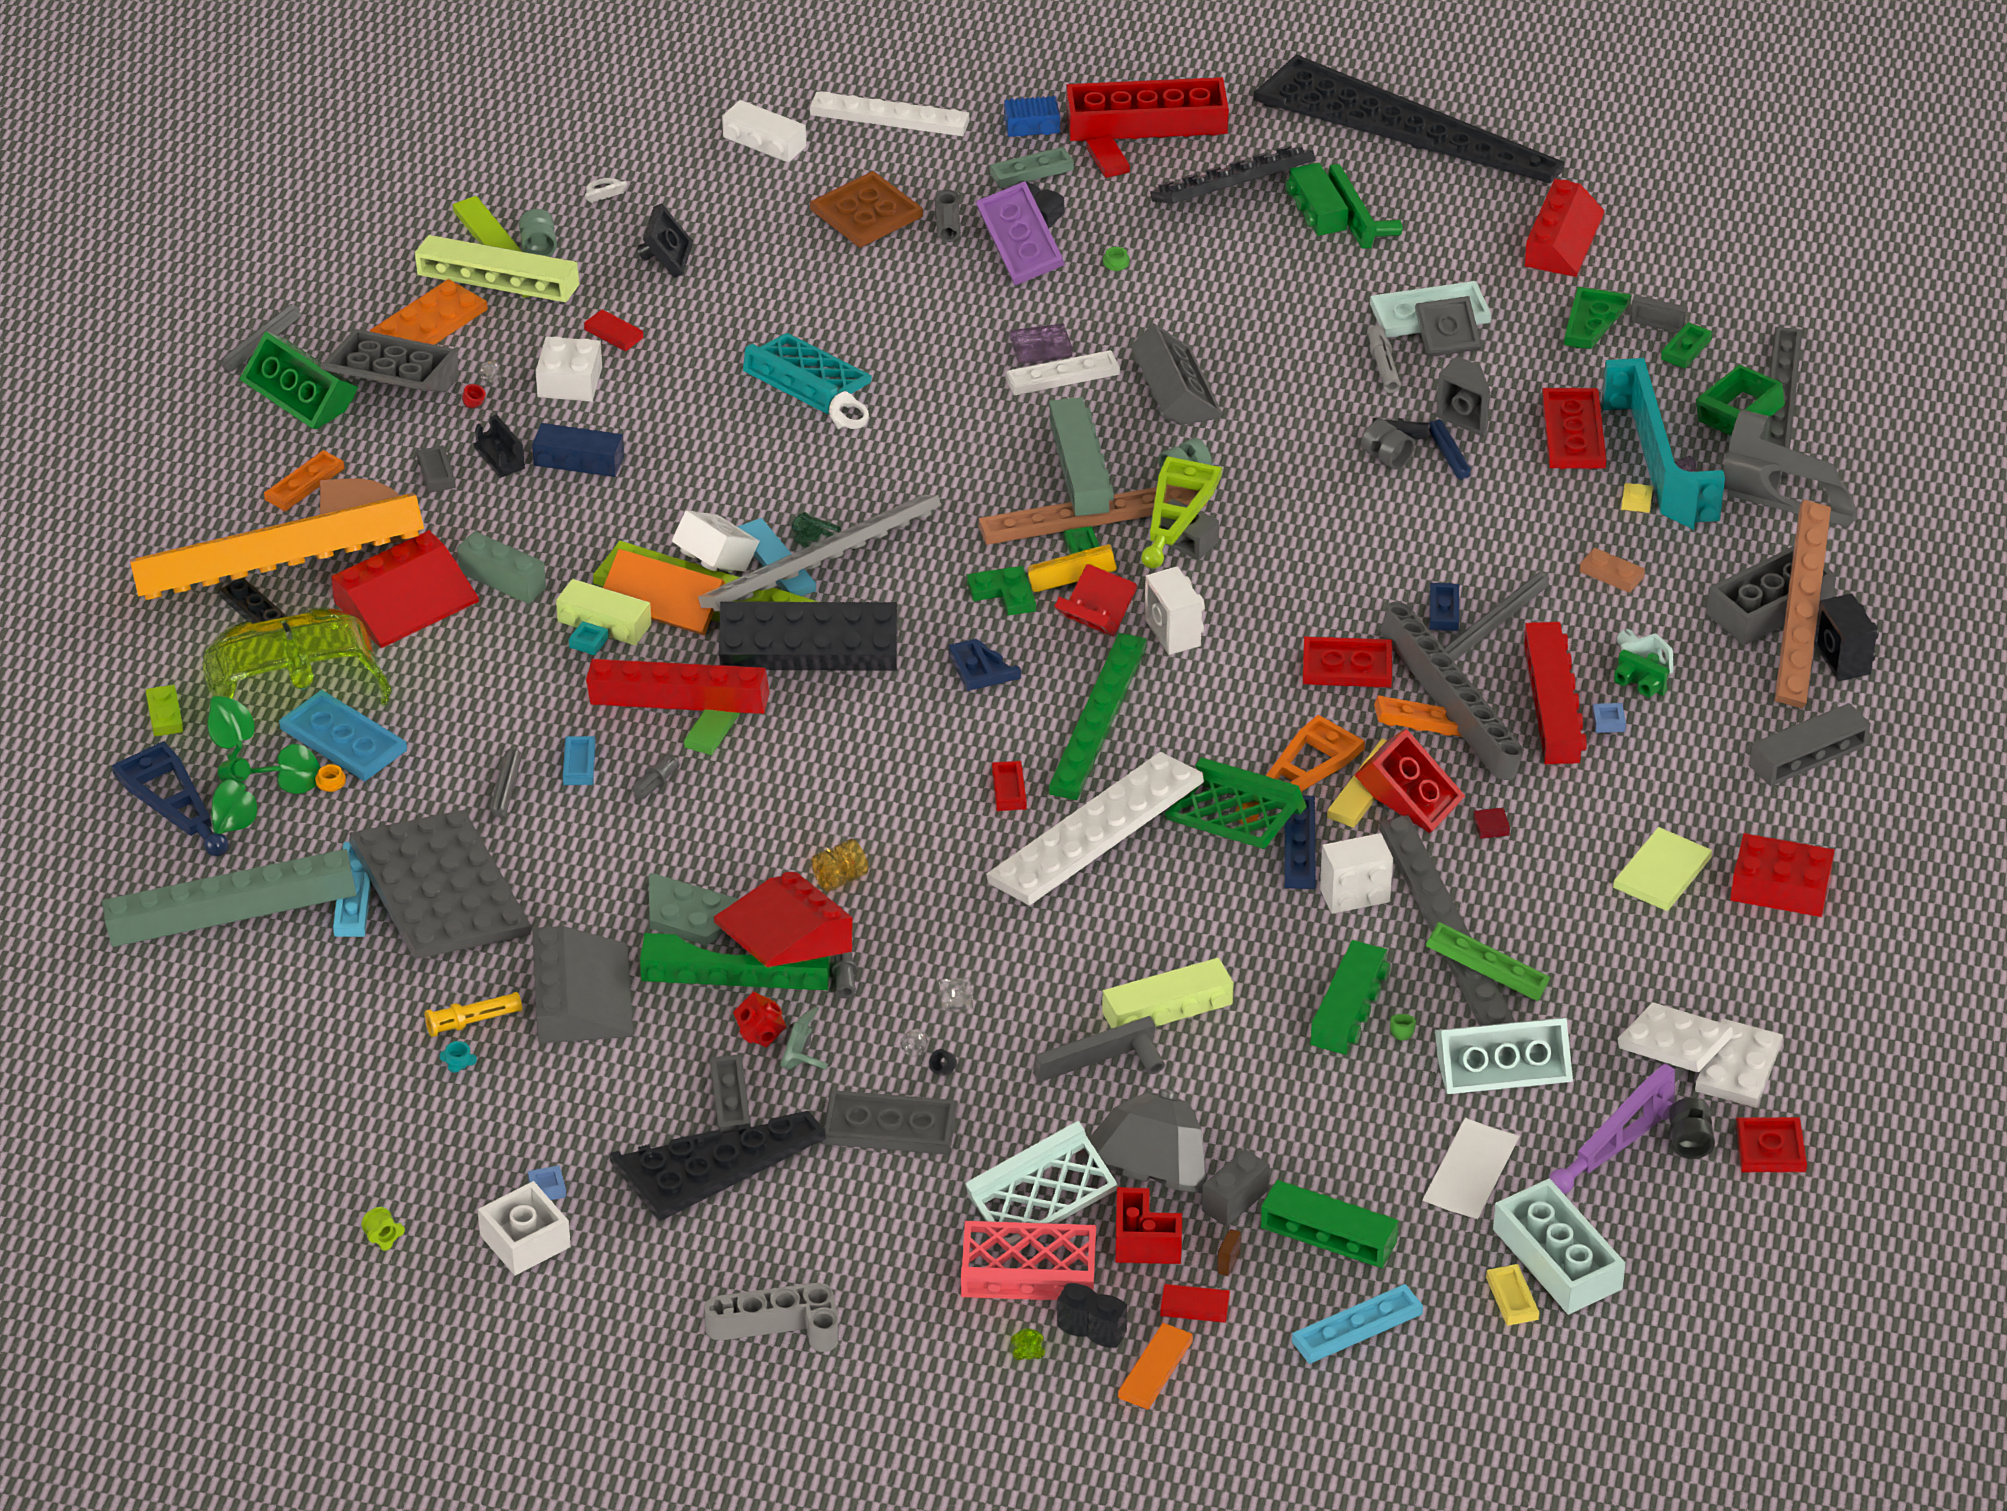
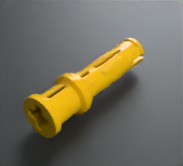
[425,992,522,1037]

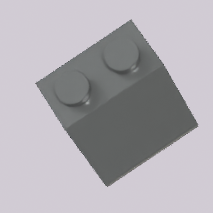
[1436,356,1490,437]

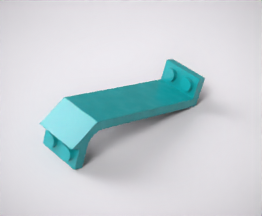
[1601,358,1725,530]

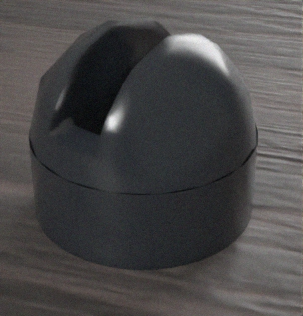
[929,1049,957,1076]

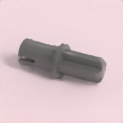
[631,753,680,799]
[832,952,857,999]

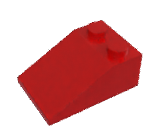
[1354,728,1465,833]

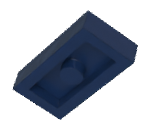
[1429,582,1460,631]

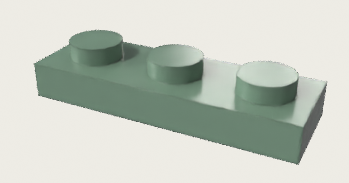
[990,147,1074,188]

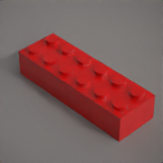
[1066,77,1229,142]

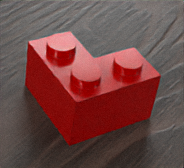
[1115,1187,1182,1264]

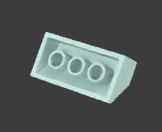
[1435,1018,1573,1094]

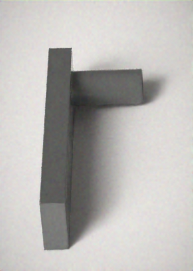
[1033,1016,1165,1083]

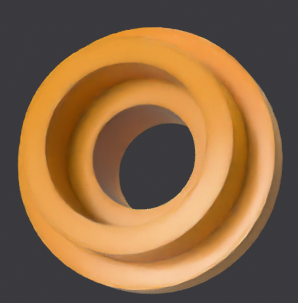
[315,764,346,792]

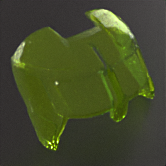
[202,607,392,706]

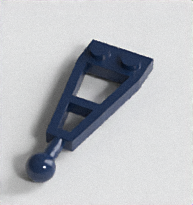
[112,741,229,857]

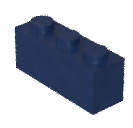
[532,423,624,477]

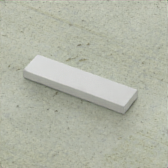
[1006,350,1120,395]

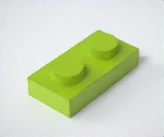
[145,684,183,737]

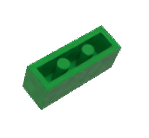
[1286,162,1348,236]

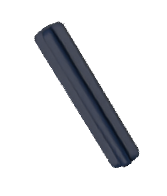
[1428,419,1471,480]

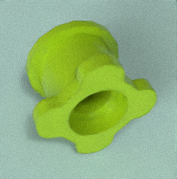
[361,1207,405,1251]

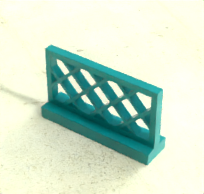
[743,332,872,414]

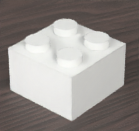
[536,337,602,402]
[672,510,760,573]
[1145,566,1205,655]
[1320,833,1393,914]
[478,1181,571,1275]

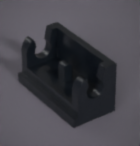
[473,414,525,478]

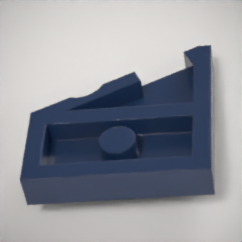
[948,639,1021,691]

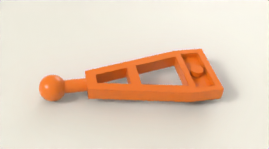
[1235,714,1365,825]

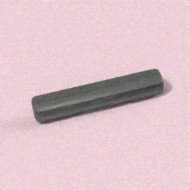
[490,748,521,819]

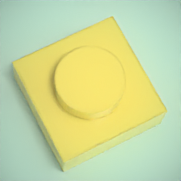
[1621,483,1653,513]

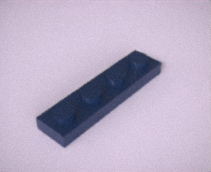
[1284,795,1316,889]

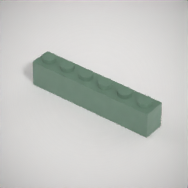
[1049,397,1114,516]

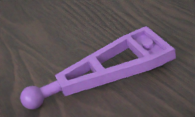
[1549,1063,1675,1194]

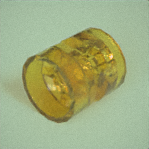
[811,838,868,892]

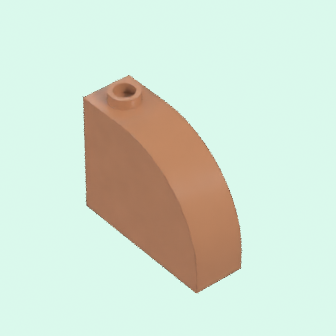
[320,478,409,544]

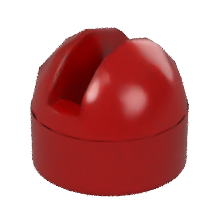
[462,384,486,409]

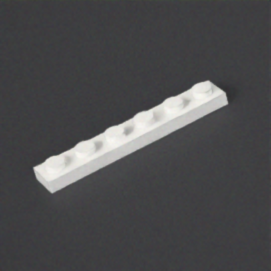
[810,92,969,136]

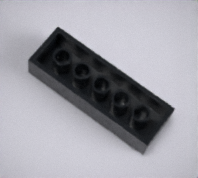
[719,602,898,671]

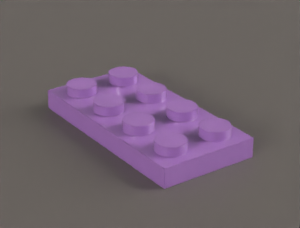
[976,181,1065,285]

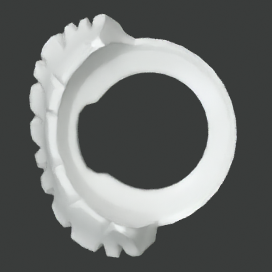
[585,178,627,203]
[829,392,869,430]

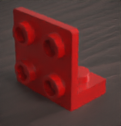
[1054,564,1138,637]

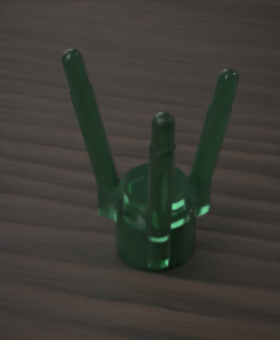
[792,512,855,550]

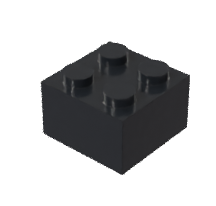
[1814,593,1879,682]

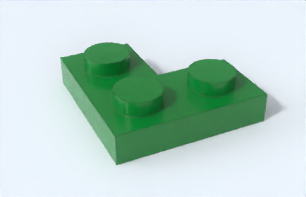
[966,566,1036,616]

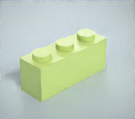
[556,579,652,646]

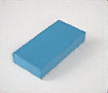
[563,736,596,785]

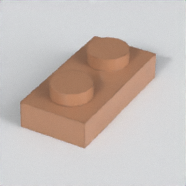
[1579,547,1645,593]

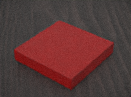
[1735,1117,1807,1172]

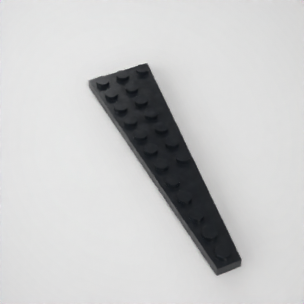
[1253,54,1565,184]

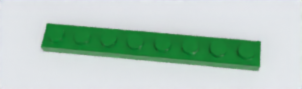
[1049,633,1147,801]

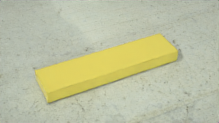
[1327,738,1387,828]

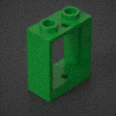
[1695,364,1785,436]

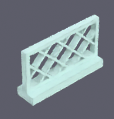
[965,1121,1118,1252]

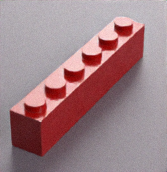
[1523,622,1587,765]
[586,659,770,714]

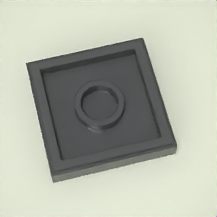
[1415,296,1482,357]

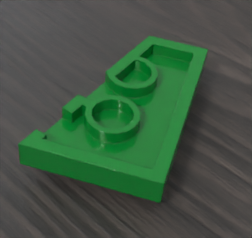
[1564,287,1632,349]

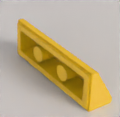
[1027,544,1117,592]

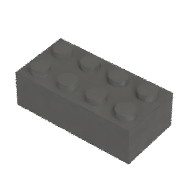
[1706,545,1836,645]

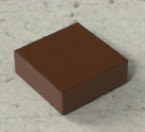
[1217,1229,1241,1277]

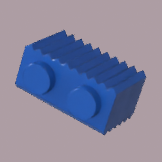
[1004,95,1060,137]

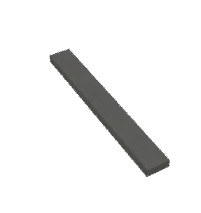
[1764,327,1803,477]

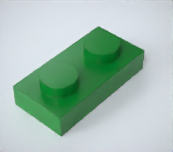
[1661,322,1712,369]

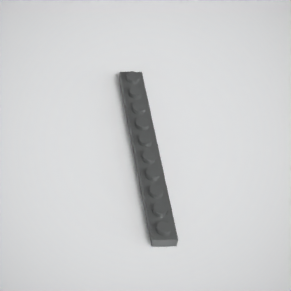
[1379,815,1515,1026]

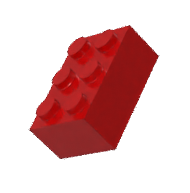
[1730,833,1835,917]

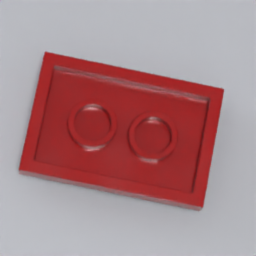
[1303,636,1392,688]

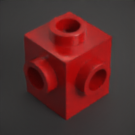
[733,991,787,1048]

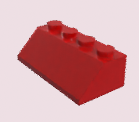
[1524,178,1605,277]

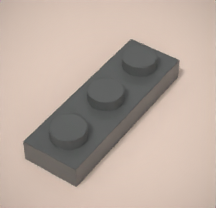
[710,1054,751,1133]

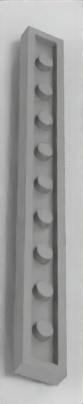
[698,495,941,611]

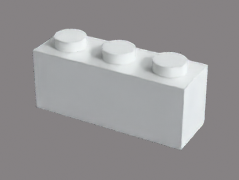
[722,100,806,163]

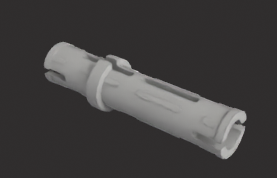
[1367,325,1401,393]

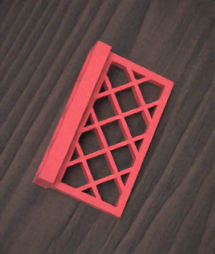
[961,1221,1096,1300]

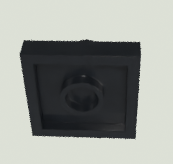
[637,203,694,278]

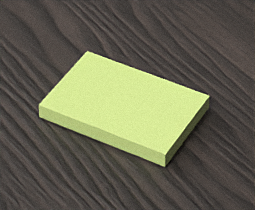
[1613,827,1712,911]

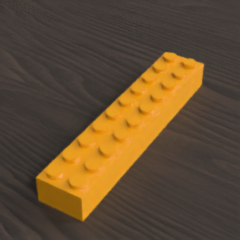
[130,493,424,600]

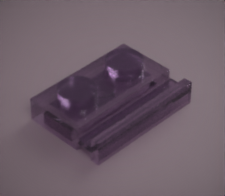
[1010,323,1072,363]

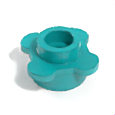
[439,1041,477,1073]

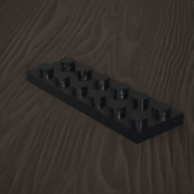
[1150,146,1316,204]

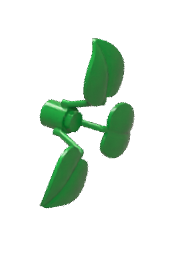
[207,696,321,834]

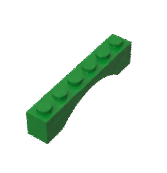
[640,933,832,991]

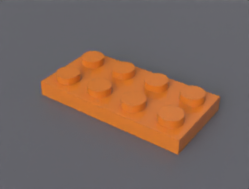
[370,279,488,345]

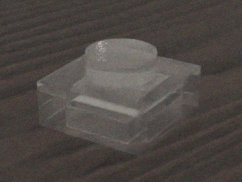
[939,977,973,1011]

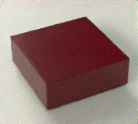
[1473,807,1510,839]

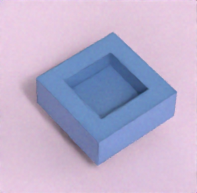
[1592,703,1626,733]
[528,1165,566,1200]

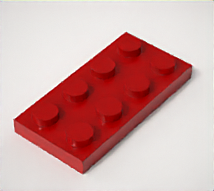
[1541,388,1607,469]

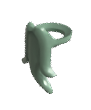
[780,1007,828,1070]

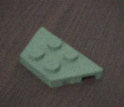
[649,872,739,946]

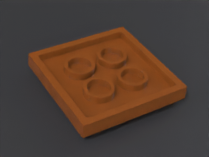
[810,171,923,248]

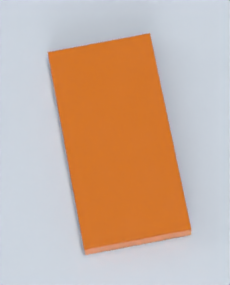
[603,549,725,636]

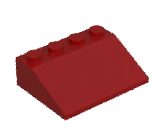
[331,530,479,648]
[714,872,853,967]

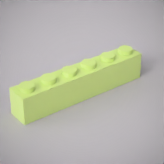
[415,235,580,302]

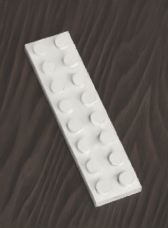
[986,752,1204,906]

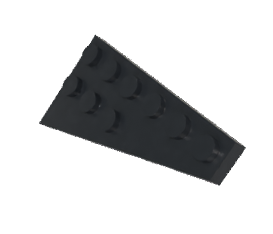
[609,1111,826,1222]

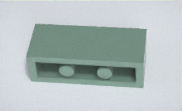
[457,531,546,604]

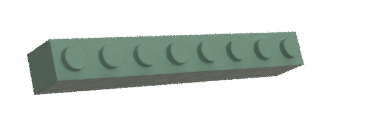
[102,849,357,947]

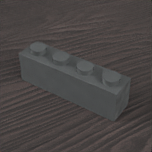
[1749,703,1871,786]

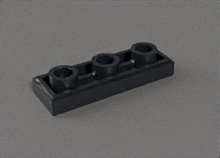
[219,577,294,641]

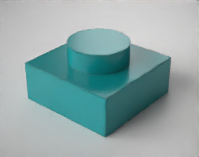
[569,621,609,655]

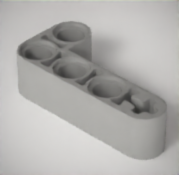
[704,1283,839,1352]

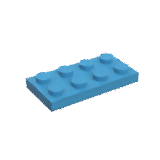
[279,690,407,782]

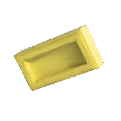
[1486,1264,1539,1326]

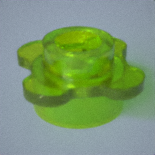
[1011,1328,1045,1360]

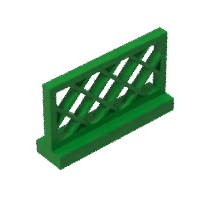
[1165,757,1306,849]

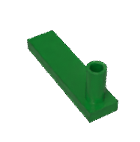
[1328,164,1403,249]

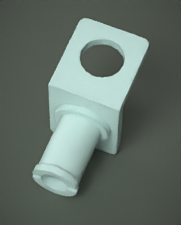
[1617,629,1673,674]

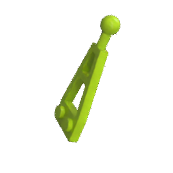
[1141,456,1222,569]

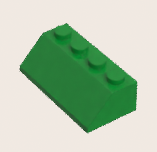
[239,331,359,430]

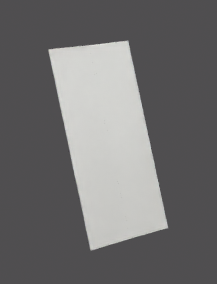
[1422,1118,1520,1219]

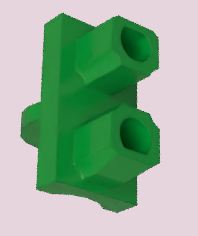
[1614,649,1670,698]

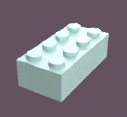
[1493,1178,1626,1315]

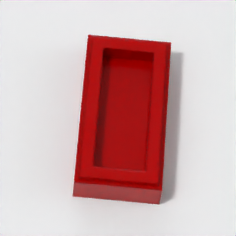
[1086,135,1130,178]
[584,309,644,351]
[992,761,1027,811]
[1160,1284,1230,1323]

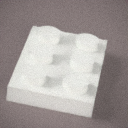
[1617,1002,1733,1072]
[1695,1018,1783,1108]

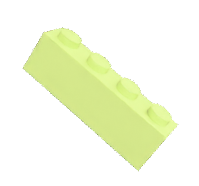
[1102,957,1234,1029]

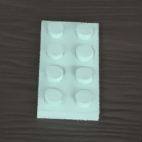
[1370,281,1491,338]

